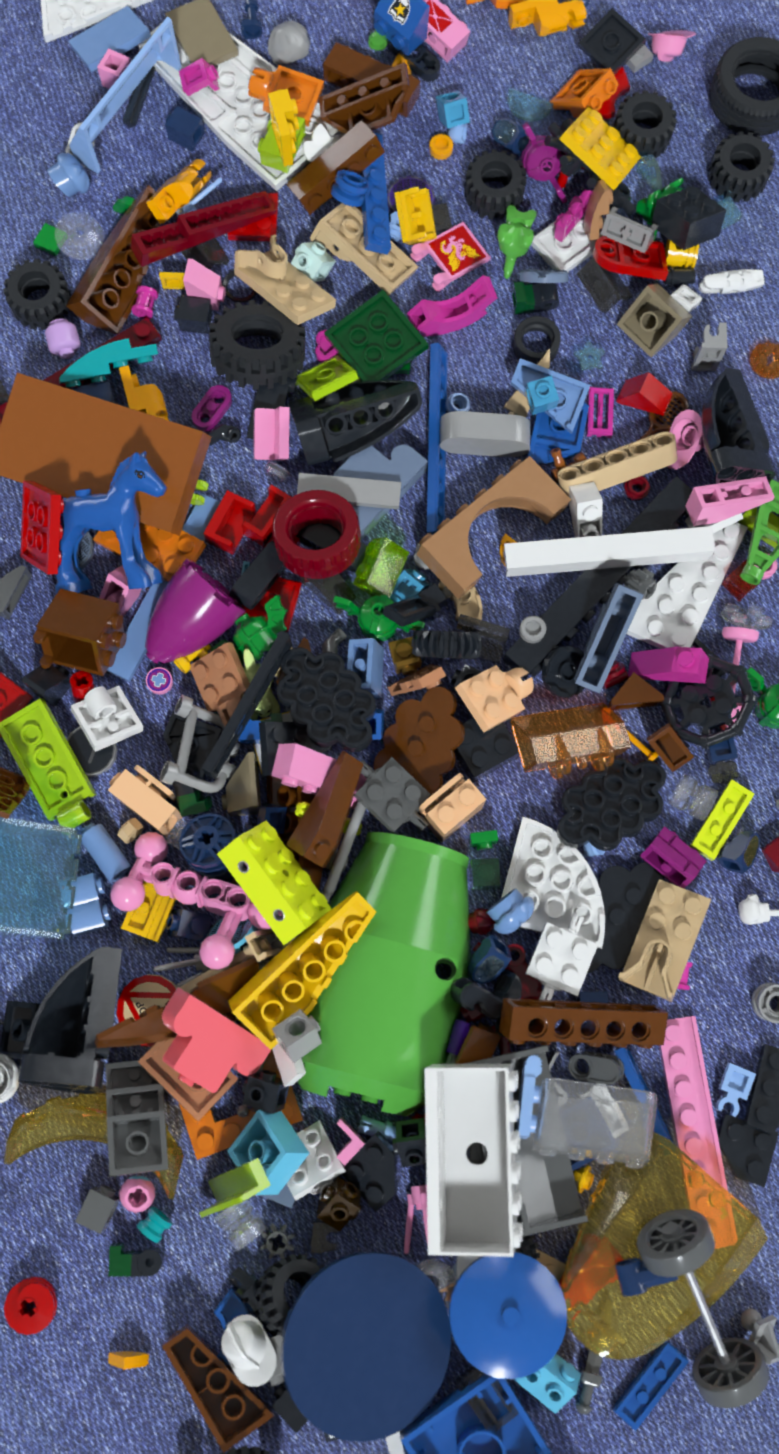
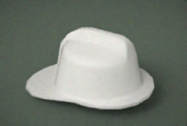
[221,1315,277,1387]

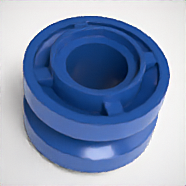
[331,170,370,207]

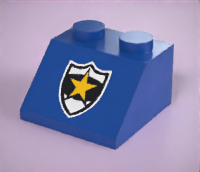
[374,0,430,56]

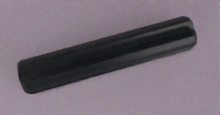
[123,66,156,128]

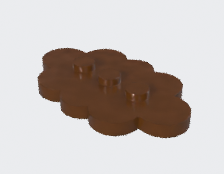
[374,686,465,799]

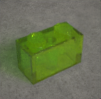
[353,537,409,598]

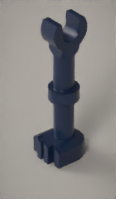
[240,0,262,40]

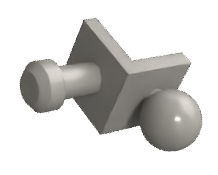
[741,1309,779,1370]

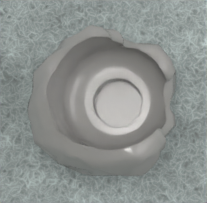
[268,21,310,64]

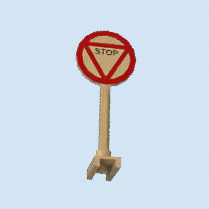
[117,929,282,1047]

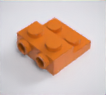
[550,68,619,117]

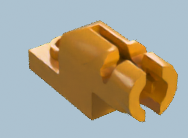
[508,0,586,37]
[146,159,212,224]
[119,365,169,421]

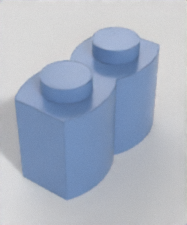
[61,873,112,936]

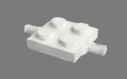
[525,913,598,1000]

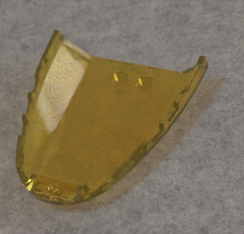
[561,1123,768,1360]

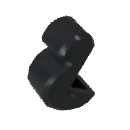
[451,969,522,1020]

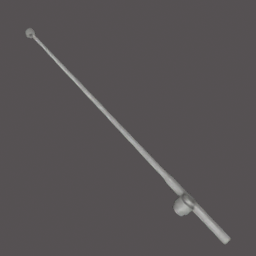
[237,801,366,1117]

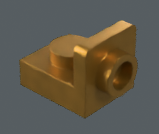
[388,636,422,675]

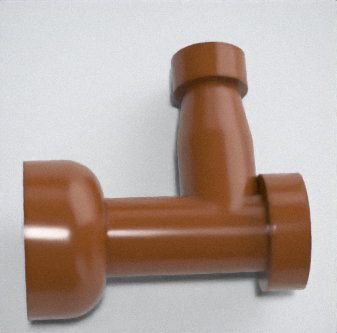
[550,448,587,483]

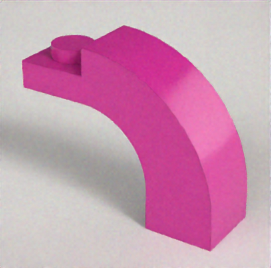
[407,275,497,336]

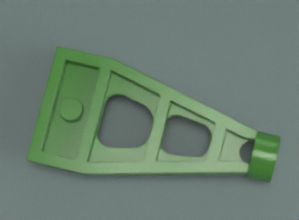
[740,479,779,585]

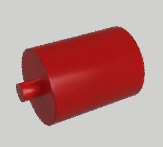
[70,671,94,703]

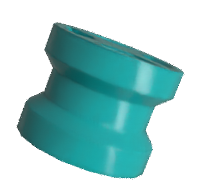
[136,1206,173,1243]

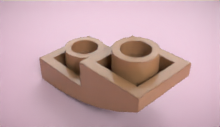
[584,180,613,240]

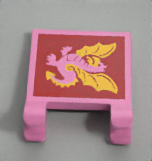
[410,222,491,292]

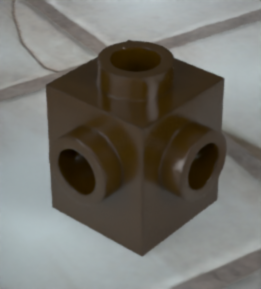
[316,1177,362,1232]

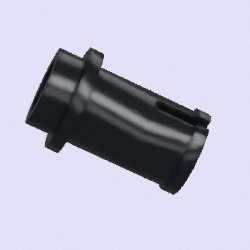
[663,267,696,287]

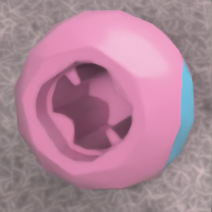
[119,1175,156,1213]

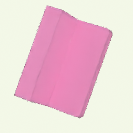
[254,407,289,461]
[337,1116,365,1166]

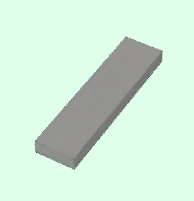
[297,473,401,510]

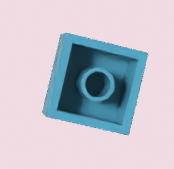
[227,1110,310,1195]

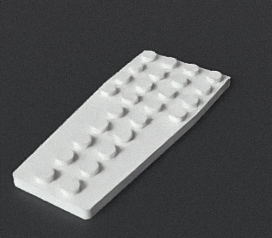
[138,3,342,191]

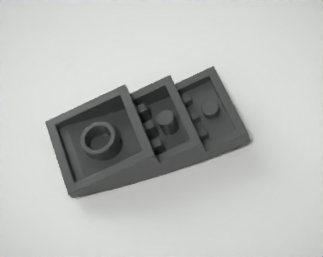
[105,1060,168,1177]

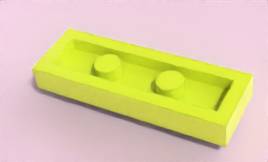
[689,780,754,861]

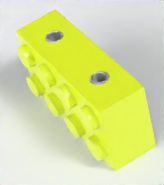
[217,820,332,945]

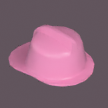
[648,30,696,62]
[667,410,704,469]

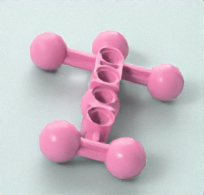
[110,832,282,970]

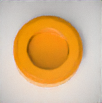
[429,134,453,160]

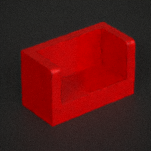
[242,484,291,548]
[203,490,256,555]

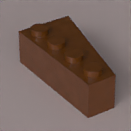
[162,1324,274,1453]

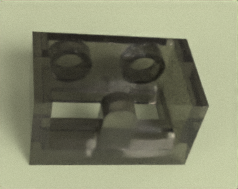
[455,1365,519,1433]

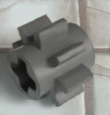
[624,568,657,600]
[260,1222,295,1259]

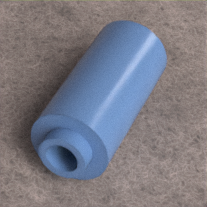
[79,823,132,883]

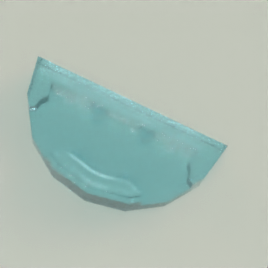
[507,88,553,122]
[636,154,662,191]

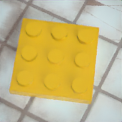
[560,107,641,190]

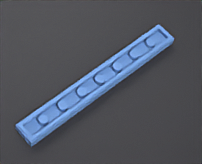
[107,494,220,682]

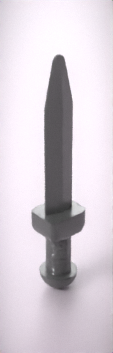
[575,1299,611,1415]

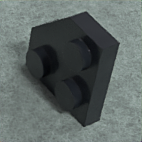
[163,711,223,779]
[717,1114,779,1188]
[342,1131,398,1212]

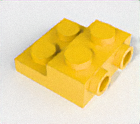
[268,89,299,167]

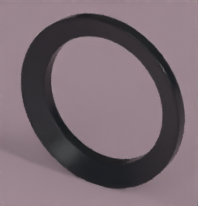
[223,270,257,302]

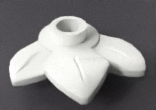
[303,124,343,162]

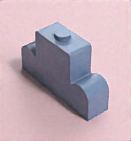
[333,444,428,540]
[574,583,644,694]

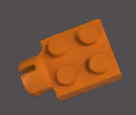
[248,65,324,127]

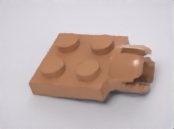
[190,642,250,727]

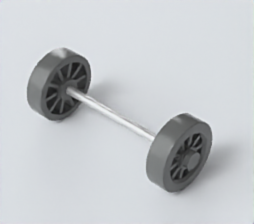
[637,1209,769,1408]

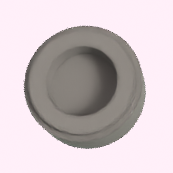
[519,616,546,643]

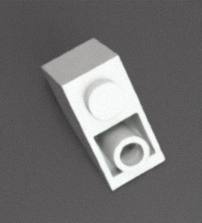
[569,482,602,538]

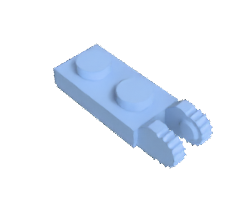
[516,1054,542,1139]

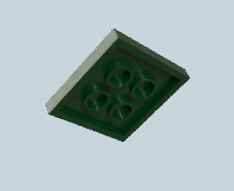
[324,290,429,381]

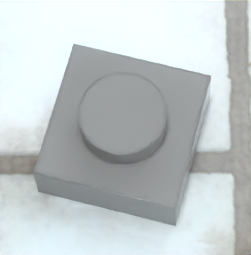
[626,44,654,73]

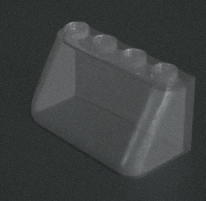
[532,1078,657,1169]

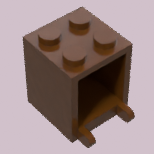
[33,589,127,676]

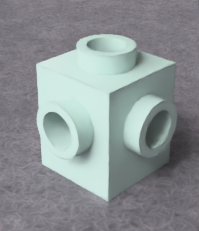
[291,241,336,282]

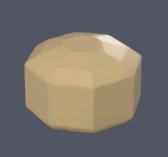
[117,818,144,844]

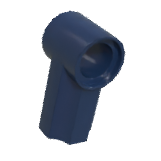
[614,1258,678,1297]

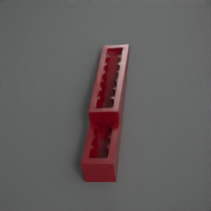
[130,191,276,267]

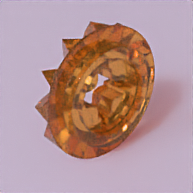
[750,340,779,379]

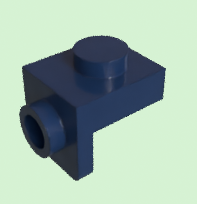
[166,909,212,942]

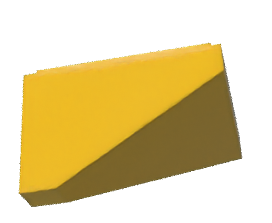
[159,272,185,290]

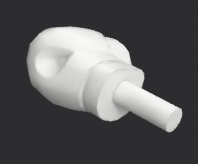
[738,894,779,925]

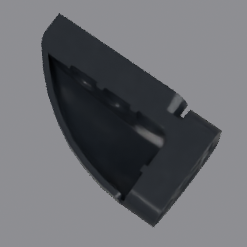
[701,368,776,484]
[288,380,422,467]
[18,947,122,1094]

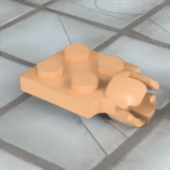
[455,665,534,733]

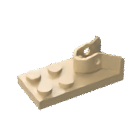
[310,203,418,296]
[234,235,336,325]
[618,879,711,1002]

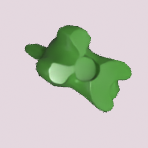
[497,205,537,279]

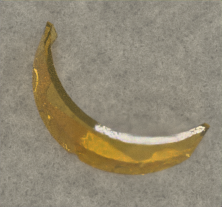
[4,1093,184,1200]

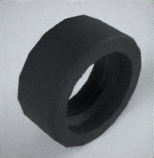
[513,316,561,365]

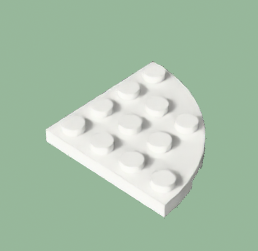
[501,817,605,949]

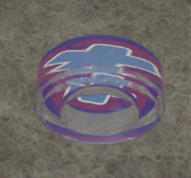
[264,461,290,482]

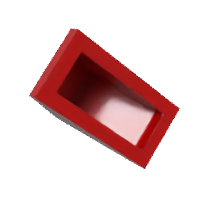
[617,372,673,416]

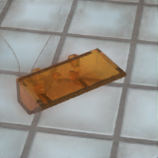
[510,703,632,779]

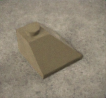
[222,752,261,817]

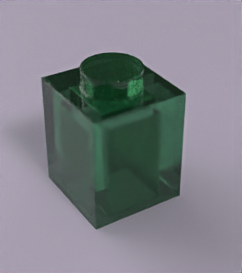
[469,858,501,890]

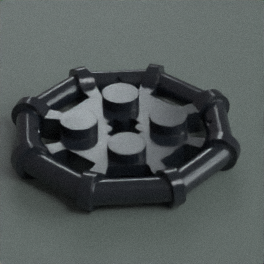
[658,654,758,750]

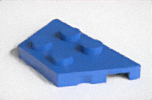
[527,403,589,465]

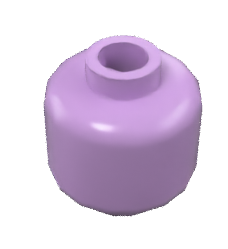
[45,319,81,359]

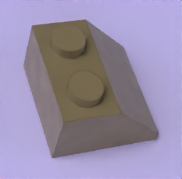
[616,284,693,357]

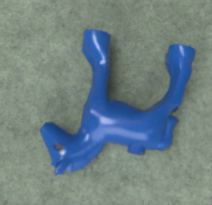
[55,451,167,594]

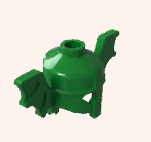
[333,594,425,642]
[211,595,288,665]
[746,667,779,729]

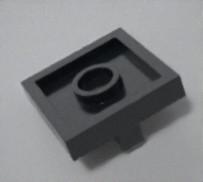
[578,8,646,75]

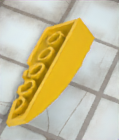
[228,891,376,1050]

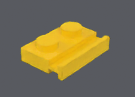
[121,881,176,943]

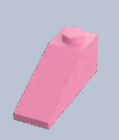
[685,476,775,526]

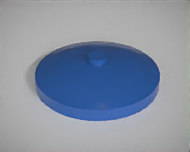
[448,1252,567,1379]

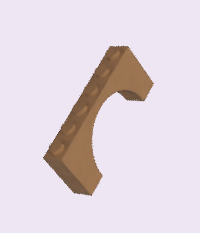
[416,456,571,599]

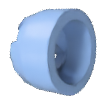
[448,124,467,144]

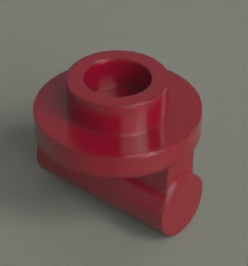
[603,660,629,690]

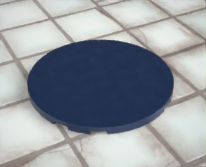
[280,1252,451,1442]

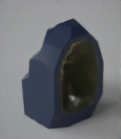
[718,830,760,874]

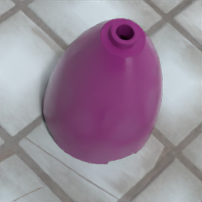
[145,558,246,664]

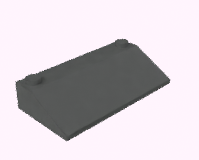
[465,1045,588,1236]

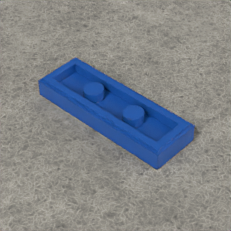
[612,1339,689,1431]

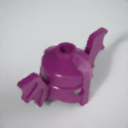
[521,122,567,204]

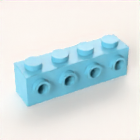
[513,1354,581,1414]

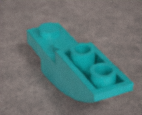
[58,338,158,388]

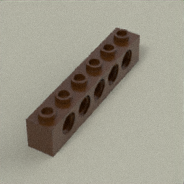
[499,998,668,1049]

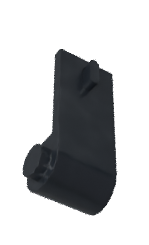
[246,377,298,440]

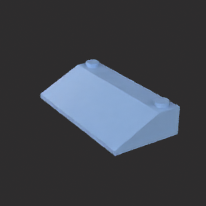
[70,17,182,174]

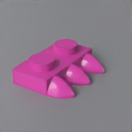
[554,189,593,243]

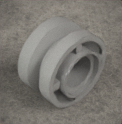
[751,983,779,1023]

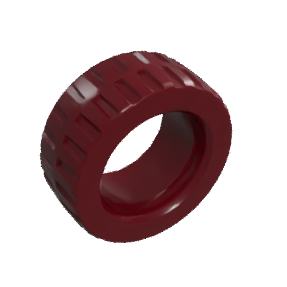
[273,490,361,579]

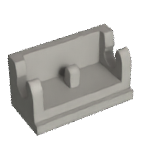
[601,206,658,254]
[691,322,727,372]

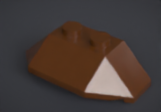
[319,62,410,135]

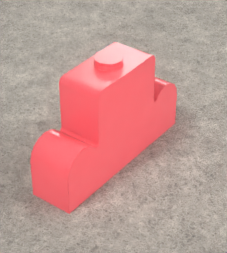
[162,987,271,1093]

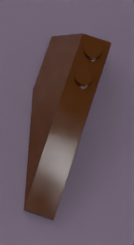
[95,957,260,1048]

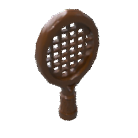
[637,391,689,441]

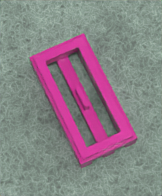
[586,387,614,438]

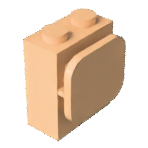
[108,765,183,838]
[419,773,487,843]

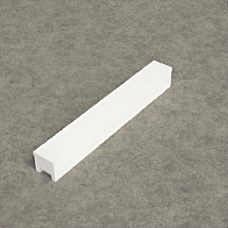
[503,526,715,577]

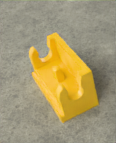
[394,187,437,246]

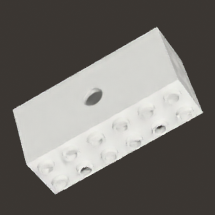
[425,1064,523,1256]

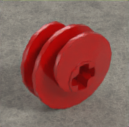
[4,1277,58,1335]

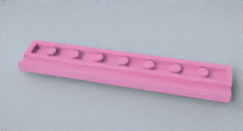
[659,1016,738,1248]

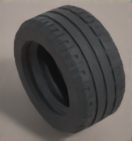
[709,37,779,137]

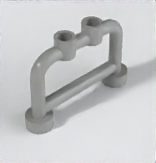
[159,695,240,793]

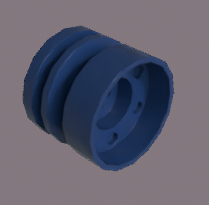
[179,813,244,882]

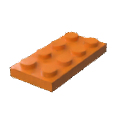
[93,522,207,582]

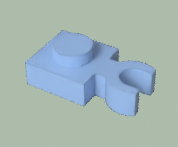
[716,1063,756,1117]

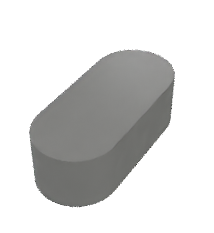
[440,411,530,457]

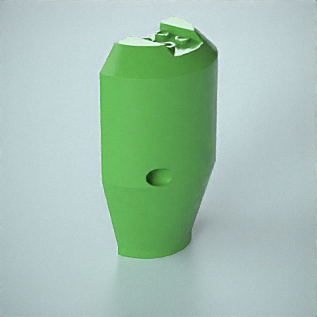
[297,832,471,1116]

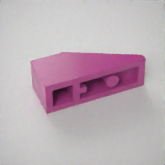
[628,647,709,684]

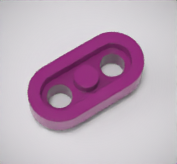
[192,385,232,432]

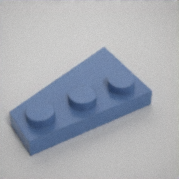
[510,358,591,434]

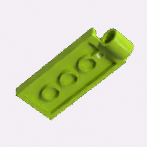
[0,698,97,832]

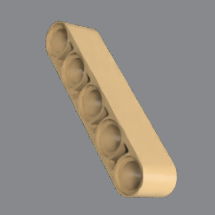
[557,432,678,496]

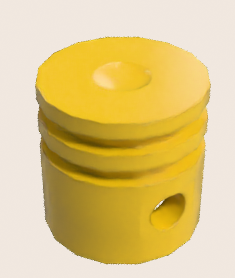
[665,239,699,269]

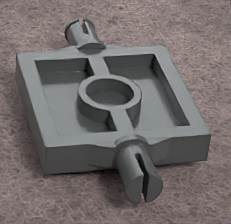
[354,758,431,834]

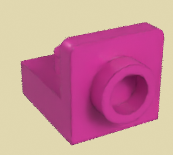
[178,58,220,96]

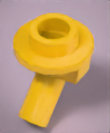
[573,1166,594,1194]

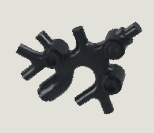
[544,118,636,216]

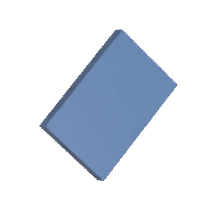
[68,5,151,72]

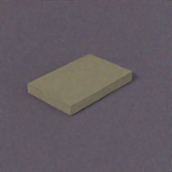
[165,0,239,66]

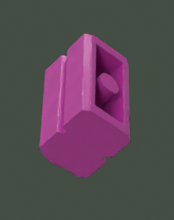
[640,826,707,888]

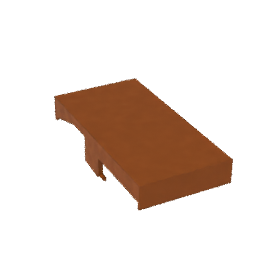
[0,373,212,536]

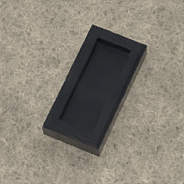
[382,595,437,627]

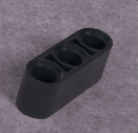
[296,523,370,573]
[229,540,287,610]

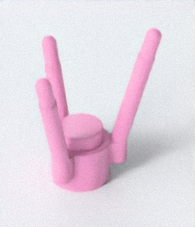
[404,1184,428,1254]

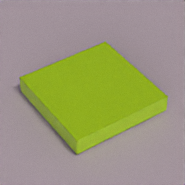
[296,355,359,401]

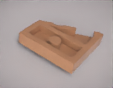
[387,664,446,696]

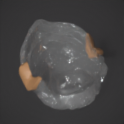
[417,1258,457,1309]

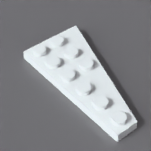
[41,0,153,43]
[627,522,748,649]

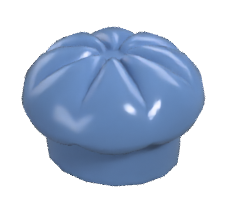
[47,152,90,198]
[486,888,534,934]

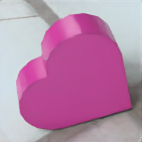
[315,330,339,363]

